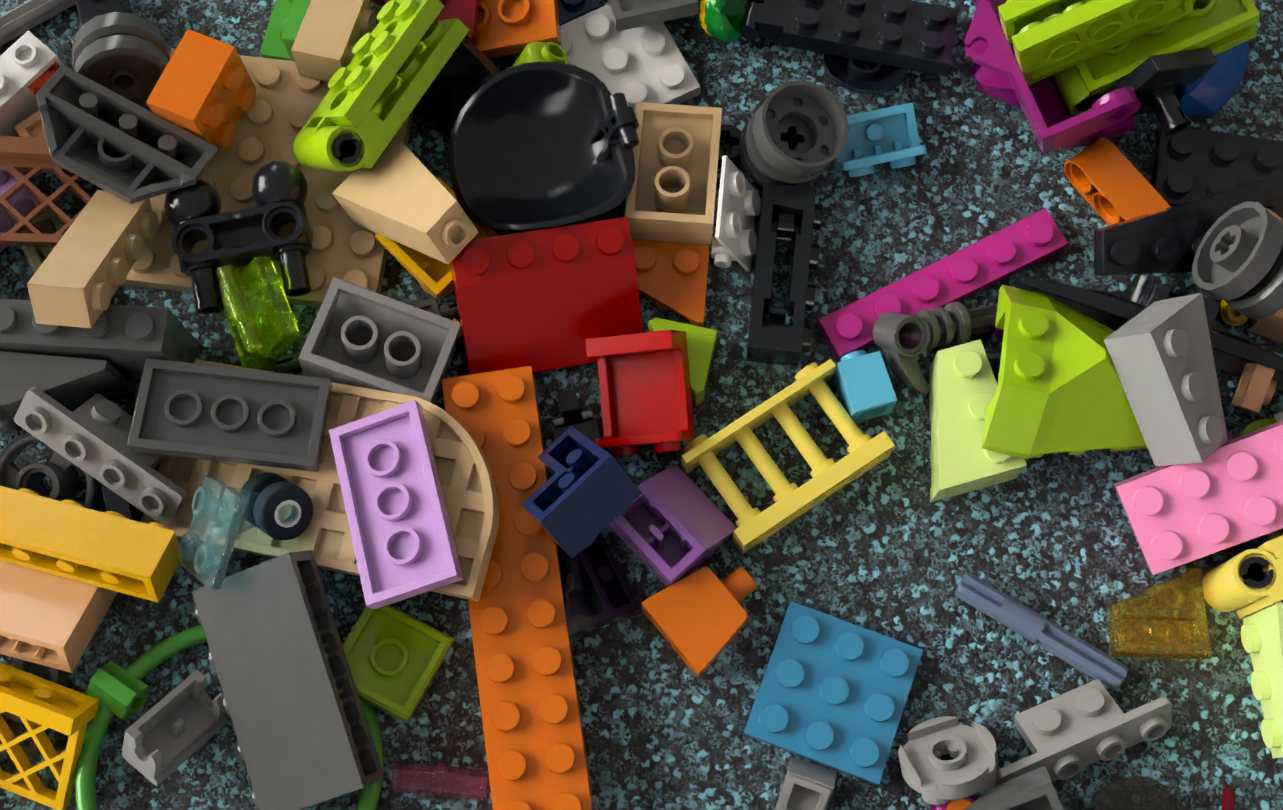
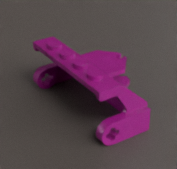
[964,0,1141,154]

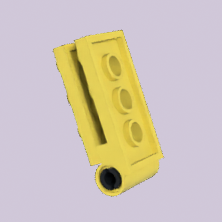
[1202,528,1283,619]

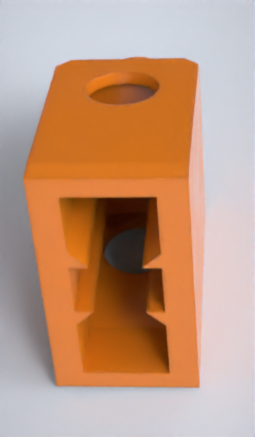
[642,566,758,679]

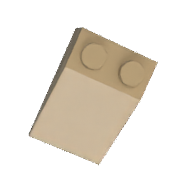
[625,102,722,247]

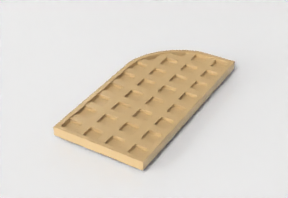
[141,359,499,602]

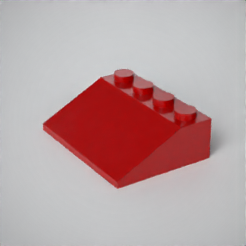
[450,217,643,375]

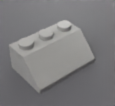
[299,277,461,404]

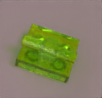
[216,256,300,371]

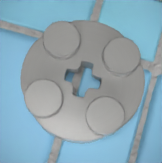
[898,716,998,805]

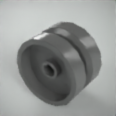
[72,12,170,113]
[1192,201,1283,320]

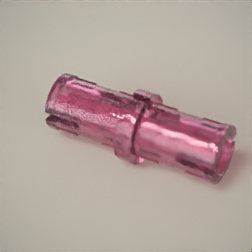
[392,761,491,801]

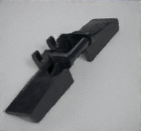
[1015,274,1283,391]

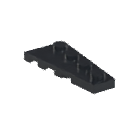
[1094,181,1264,276]

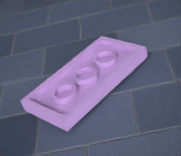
[329,400,463,610]

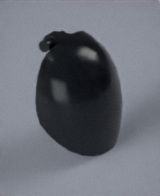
[448,62,640,231]

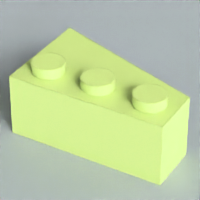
[929,339,1027,503]
[1241,602,1283,759]

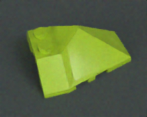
[981,285,1147,459]

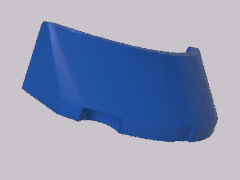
[1177,41,1249,118]

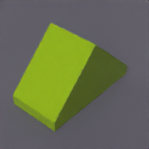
[648,317,717,407]

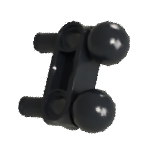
[164,161,313,314]

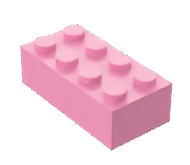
[1113,420,1283,575]

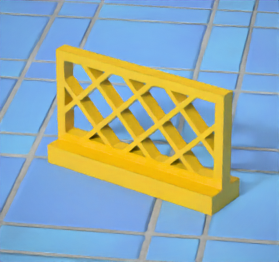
[0,662,99,810]

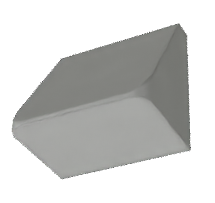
[775,757,836,810]

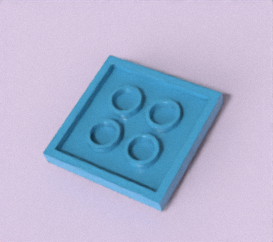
[743,601,923,786]

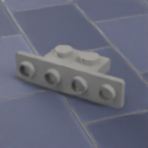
[14,387,187,526]
[996,679,1172,785]

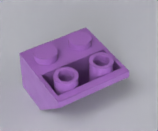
[609,464,737,587]

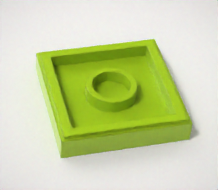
[342,605,454,724]

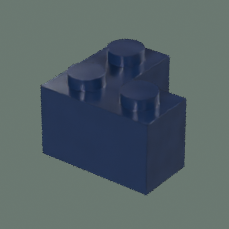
[522,426,642,559]

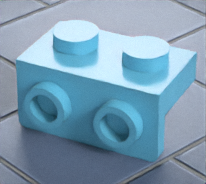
[834,102,927,178]

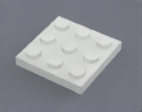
[560,4,700,111]

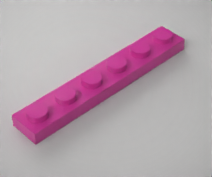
[817,208,1068,362]

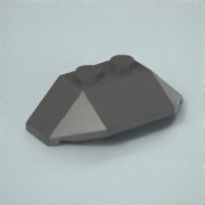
[36,64,219,204]

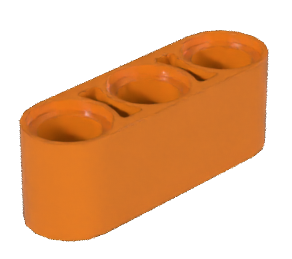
[1064,138,1171,226]

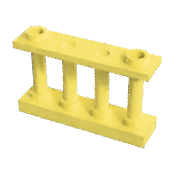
[681,359,895,555]

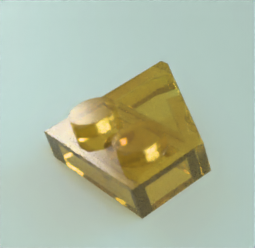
[1107,568,1212,659]

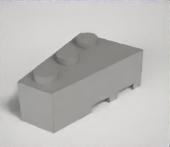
[1104,293,1228,466]

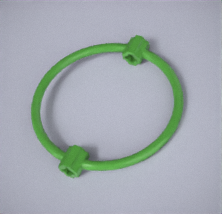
[75,625,384,810]

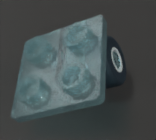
[178,472,313,590]

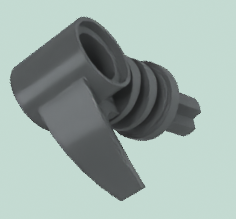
[873,302,997,395]

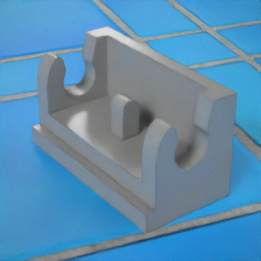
[121,670,227,787]

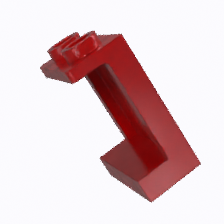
[585,330,695,456]

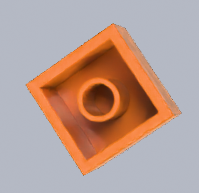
[146,29,256,160]

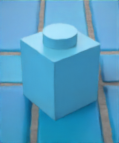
[832,350,897,423]

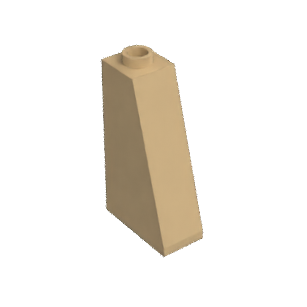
[332,135,478,265]

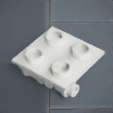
[711,155,761,271]

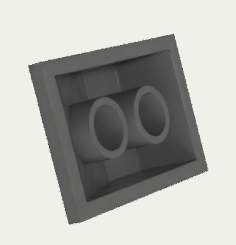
[0,351,136,435]

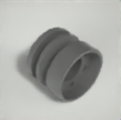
[738,80,849,187]

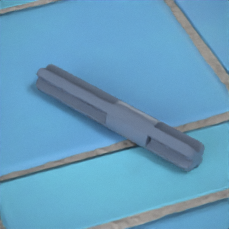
[955,573,1129,690]

